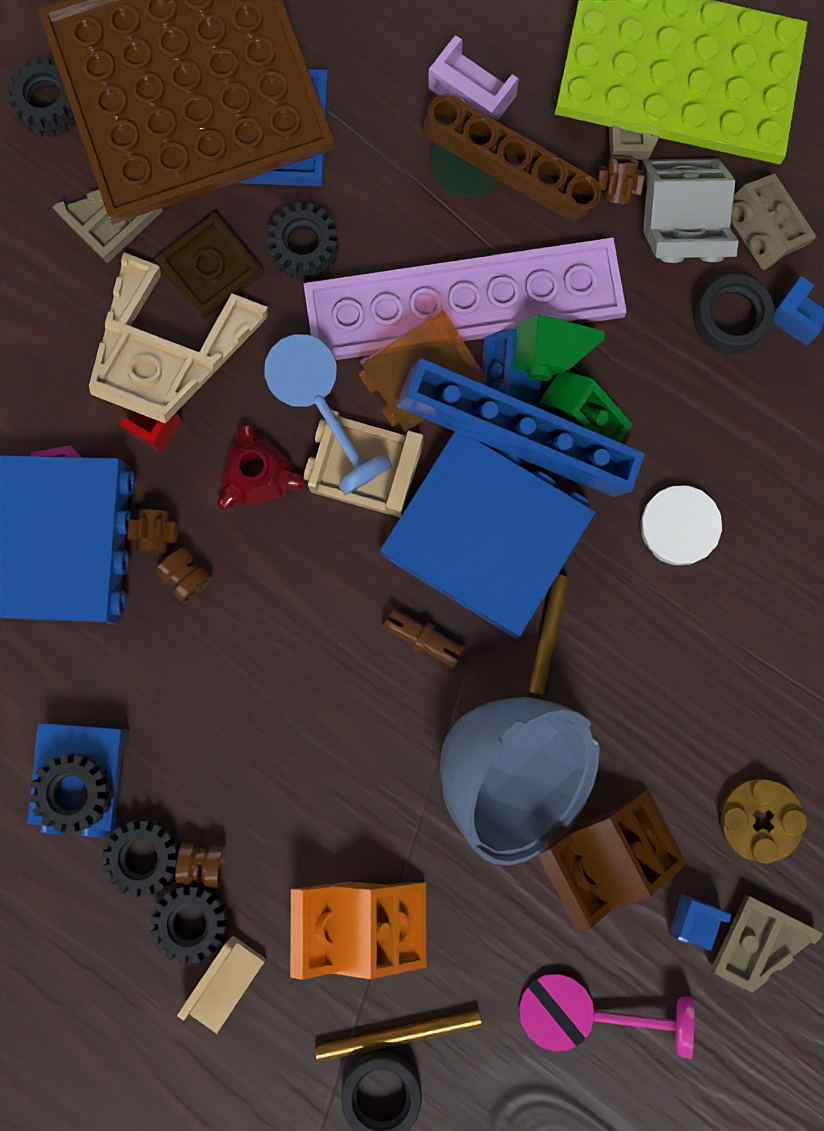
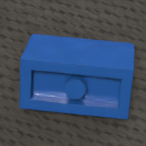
[480,329,541,408]

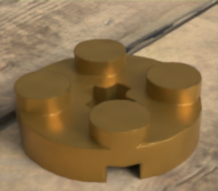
[720,779,807,864]

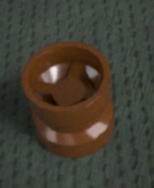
[155,547,212,604]
[176,842,225,888]

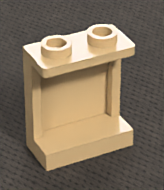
[304,410,424,518]

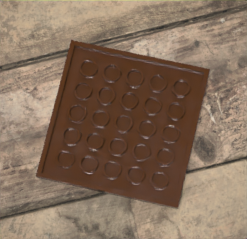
[38,0,335,225]

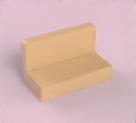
[177,936,266,1034]

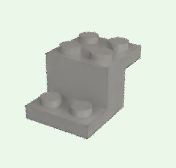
[641,158,738,263]

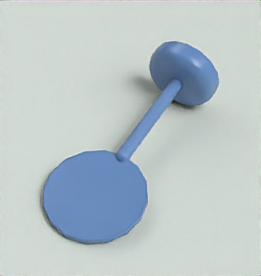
[264,334,393,496]

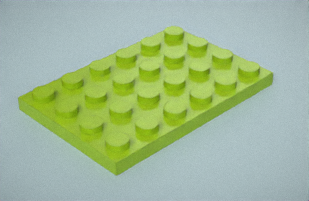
[555,0,807,165]

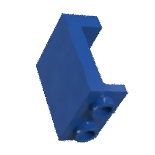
[27,723,130,837]

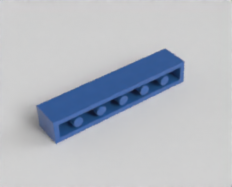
[396,358,645,497]

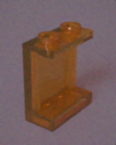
[358,308,486,432]

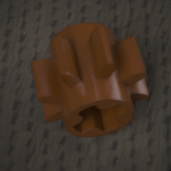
[597,156,645,204]
[127,509,178,554]

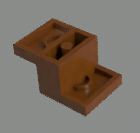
[538,790,686,933]

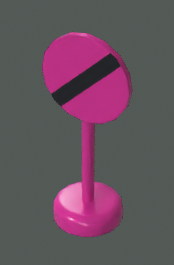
[519,973,695,1059]

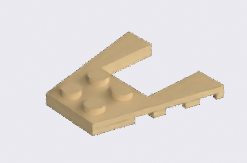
[89,253,268,423]

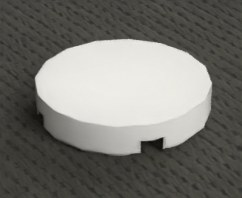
[640,485,722,565]

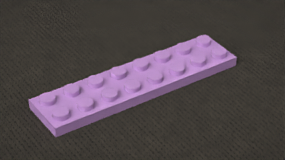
[303,238,627,360]

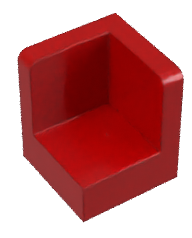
[119,413,183,454]

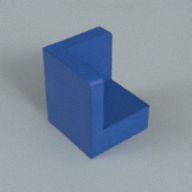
[772,276,824,346]
[669,894,731,950]

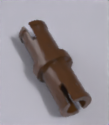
[382,607,465,669]

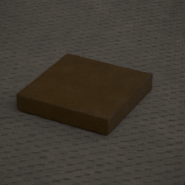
[154,212,264,321]

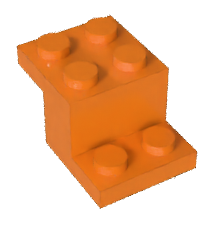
[290,881,427,980]

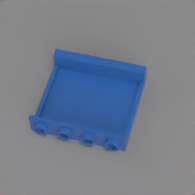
[380,432,595,639]
[0,456,135,625]

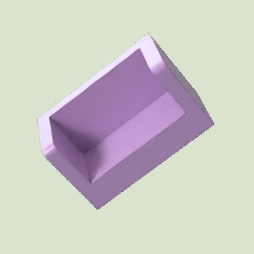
[429,35,519,121]

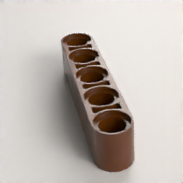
[423,94,601,221]

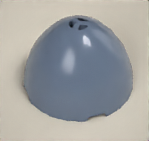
[440,697,600,866]

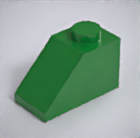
[513,314,605,381]
[539,371,633,443]

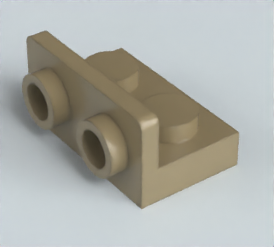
[731,173,817,270]

